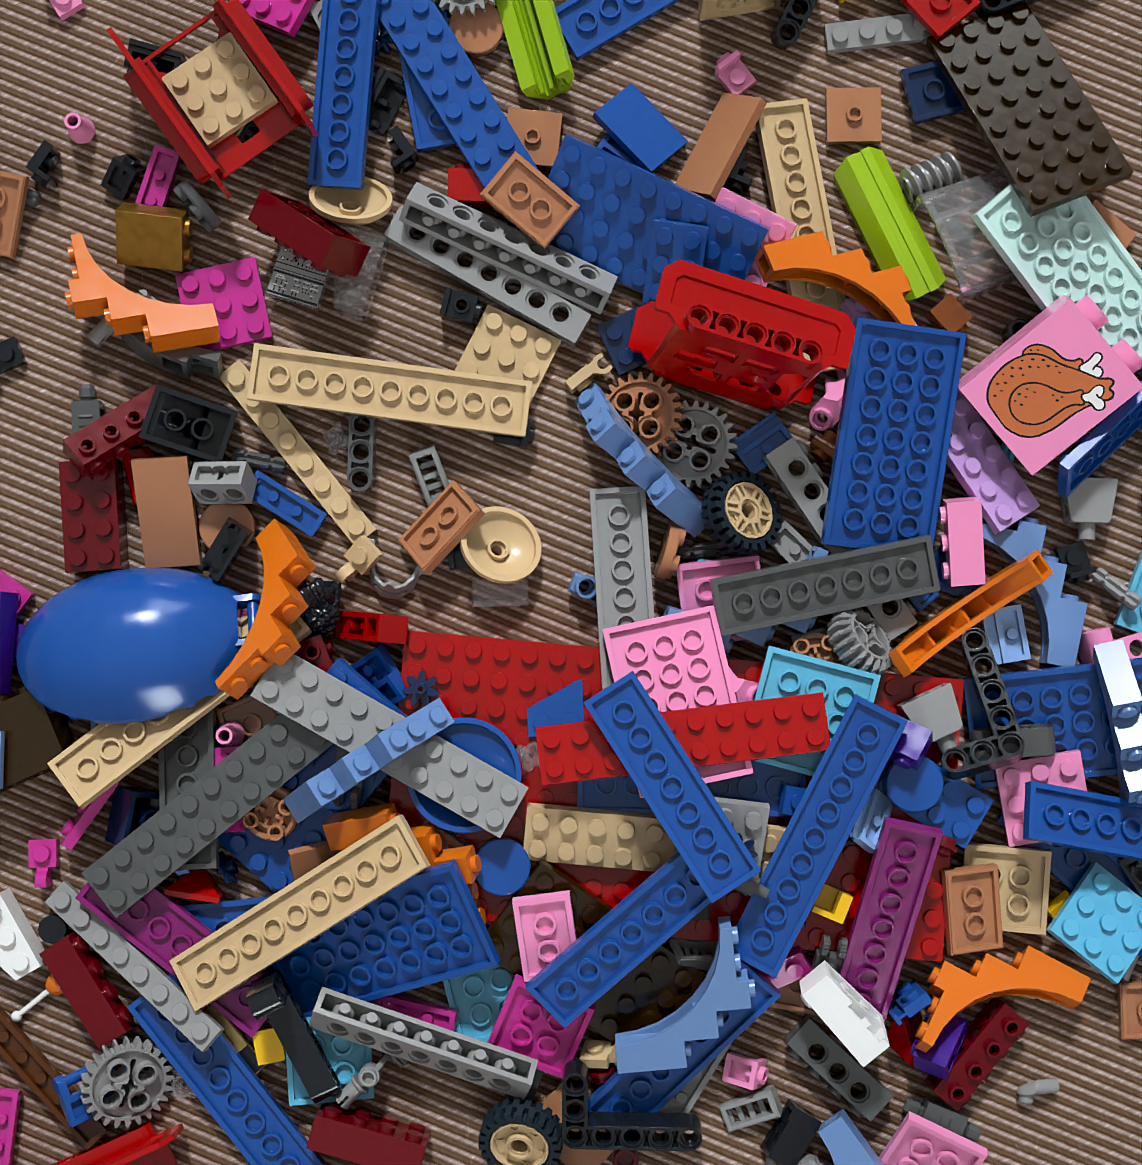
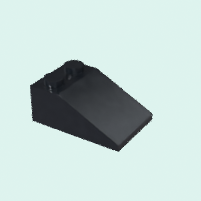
[139,384,238,462]

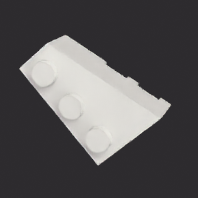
[0,888,45,980]
[799,960,890,1067]

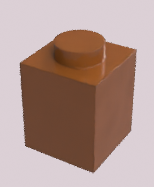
[924,293,972,333]

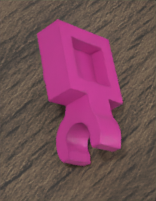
[28,838,60,888]

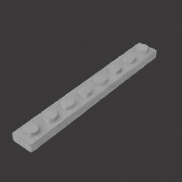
[45,881,224,1052]

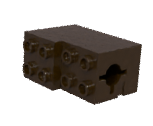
[0,687,76,793]

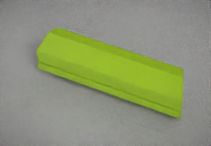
[495,0,575,100]
[833,146,946,301]

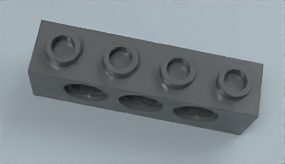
[784,1014,893,1122]

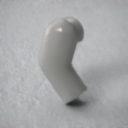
[1017,1078,1059,1104]

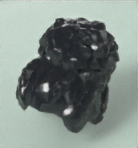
[297,578,342,634]

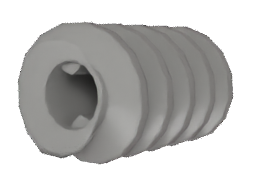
[900,152,963,203]

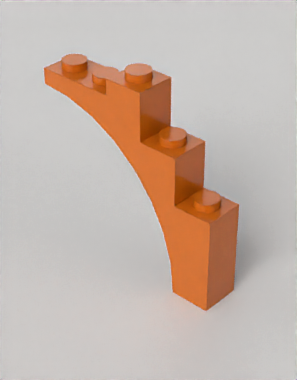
[754,231,916,326]
[65,233,220,353]
[215,518,316,700]
[888,549,1053,677]
[322,803,486,924]
[915,945,1091,1053]

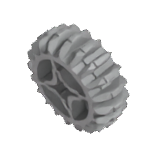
[827,607,892,675]

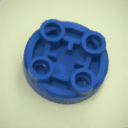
[884,757,944,813]
[476,837,531,896]

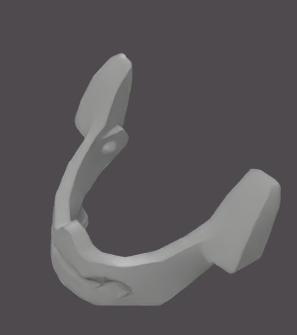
[368,538,428,599]

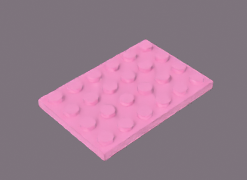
[602,605,754,798]

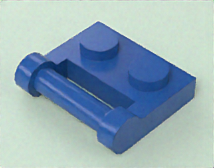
[52,1062,124,1127]

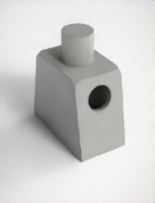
[1057,478,1118,540]
[896,683,963,755]

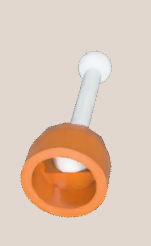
[11,974,63,1022]

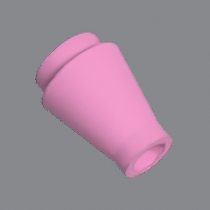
[64,112,95,144]
[216,720,245,747]

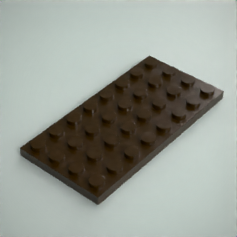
[926,3,1133,217]
[487,859,707,1043]

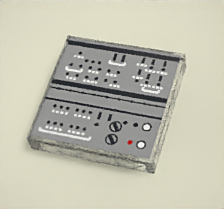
[265,246,331,311]

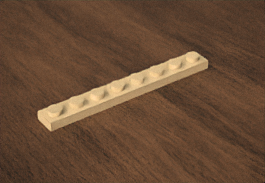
[220,359,377,544]

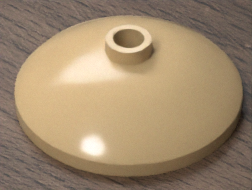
[309,177,392,226]
[460,506,541,584]

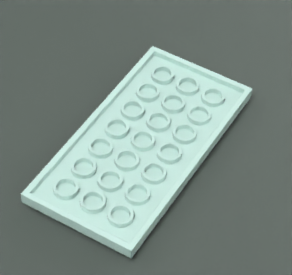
[971,184,1142,359]

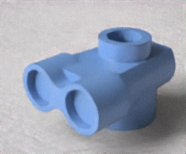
[568,572,597,608]

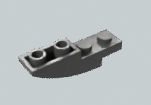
[121,332,223,380]

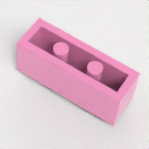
[938,497,986,587]

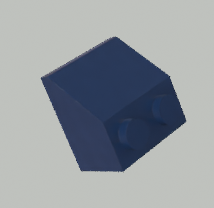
[105,786,160,845]

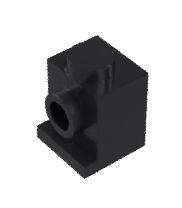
[439,287,483,327]

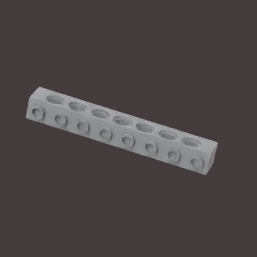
[399,182,618,315]
[383,206,592,348]
[762,437,918,641]
[309,987,538,1100]

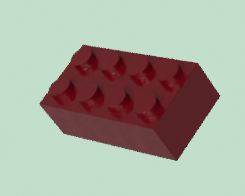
[248,189,371,278]
[59,458,129,575]
[306,1102,431,1165]

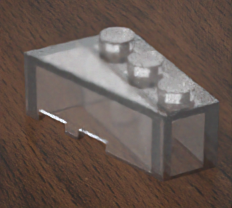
[333,222,389,322]

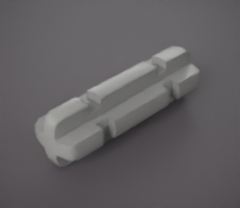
[1091,567,1142,610]

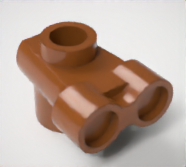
[810,430,837,465]

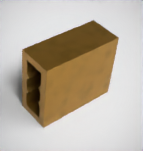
[115,202,193,272]

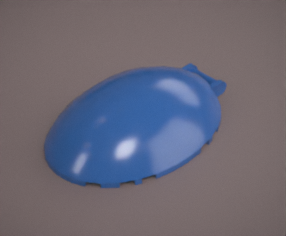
[16,568,261,724]

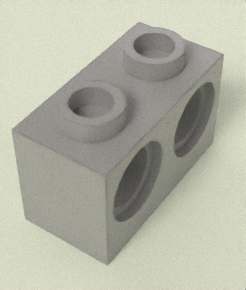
[188,461,257,504]

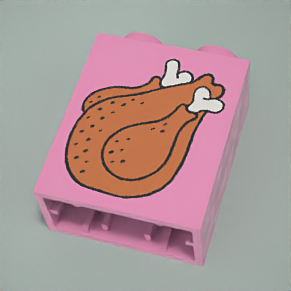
[958,295,1142,476]

